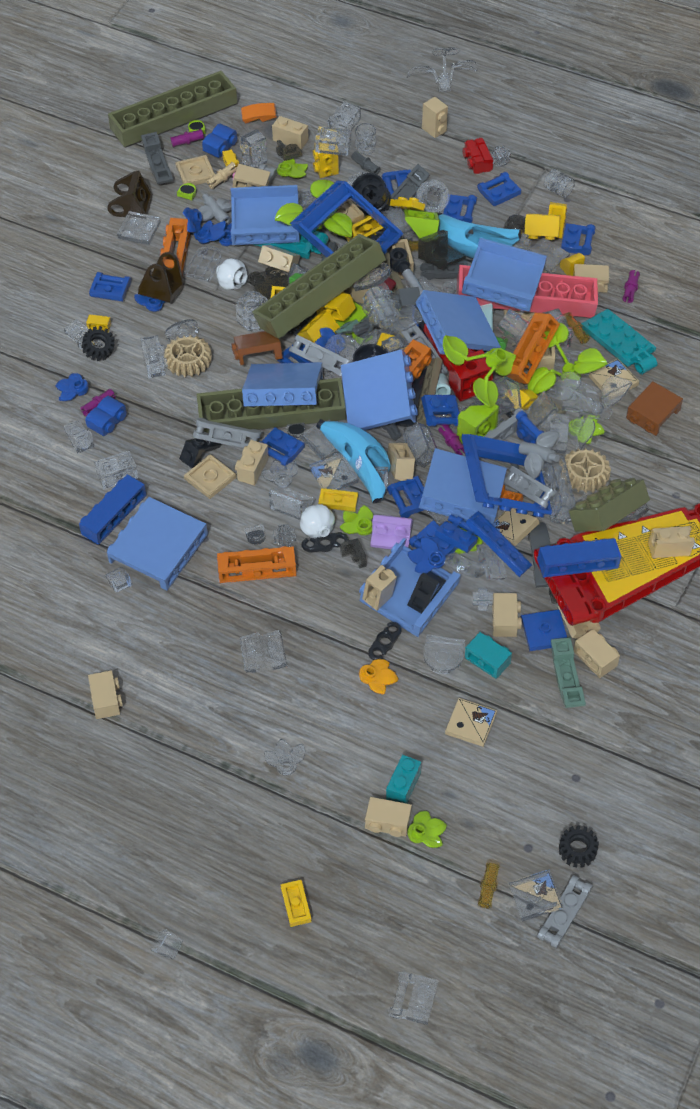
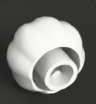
[216,258,248,290]
[300,504,335,538]

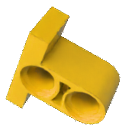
[548,202,567,238]

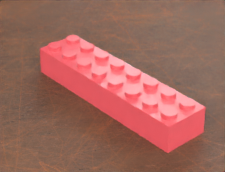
[456,265,598,318]

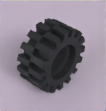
[81,326,115,361]
[559,825,599,868]

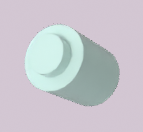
[435,373,451,395]

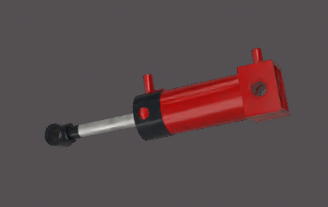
[390,247,493,402]

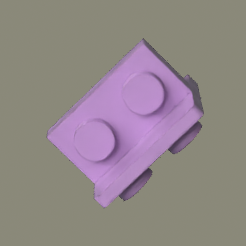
[370,515,413,549]

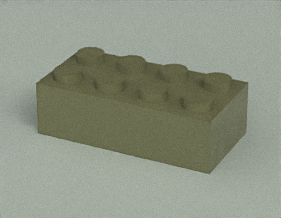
[569,478,650,532]

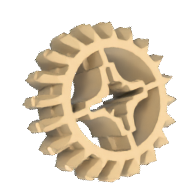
[164,335,212,378]
[560,447,611,494]

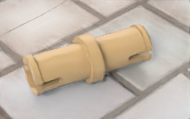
[206,162,237,189]

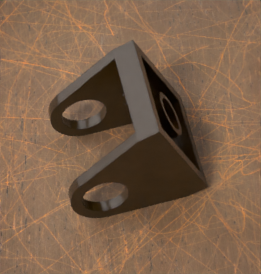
[107,171,153,219]
[138,252,184,302]

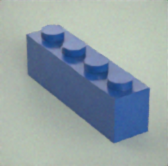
[79,474,146,545]
[537,538,622,578]

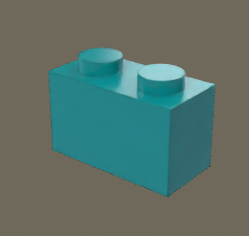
[465,632,512,679]
[386,754,422,804]

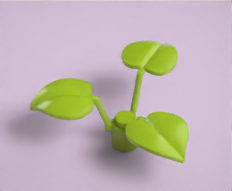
[275,180,352,238]
[528,322,608,394]
[443,335,516,407]

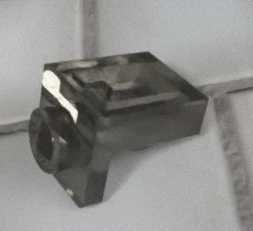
[276,140,302,161]
[340,538,367,569]

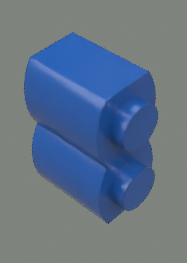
[202,123,238,158]
[85,395,127,436]

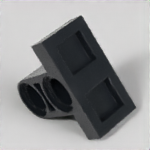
[407,571,446,614]

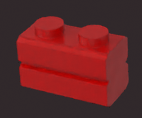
[462,138,493,174]

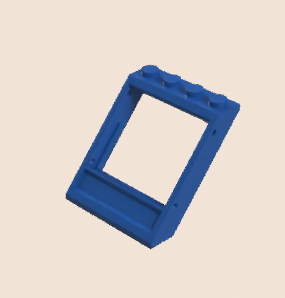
[290,180,403,257]
[462,434,552,518]

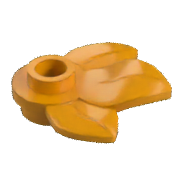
[359,659,398,694]

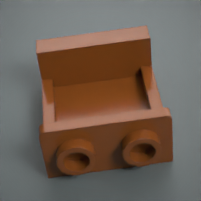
[231,331,282,365]
[626,381,683,436]

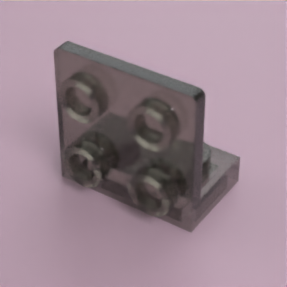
[418,230,466,269]
[247,267,288,303]

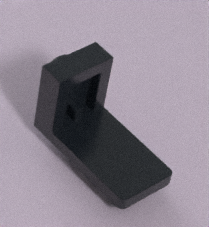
[179,438,221,468]

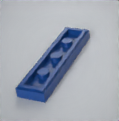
[465,511,532,577]

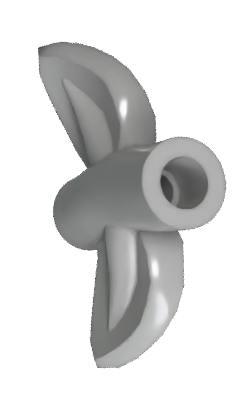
[198,193,231,225]
[519,431,560,479]

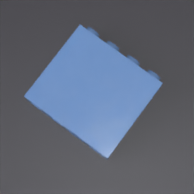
[231,185,300,245]
[462,238,547,312]
[416,290,501,354]
[341,349,418,430]
[242,362,323,406]
[419,448,507,525]
[107,497,208,591]
[359,538,462,637]

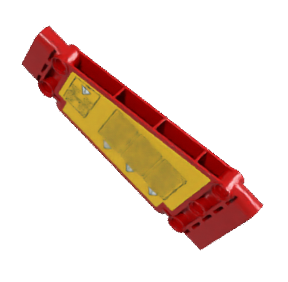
[534,503,700,626]

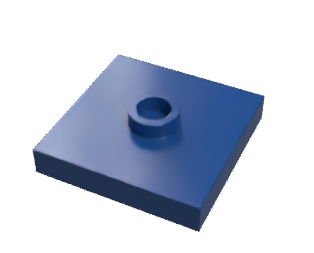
[521,610,567,651]

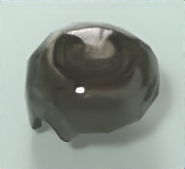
[503,214,527,237]

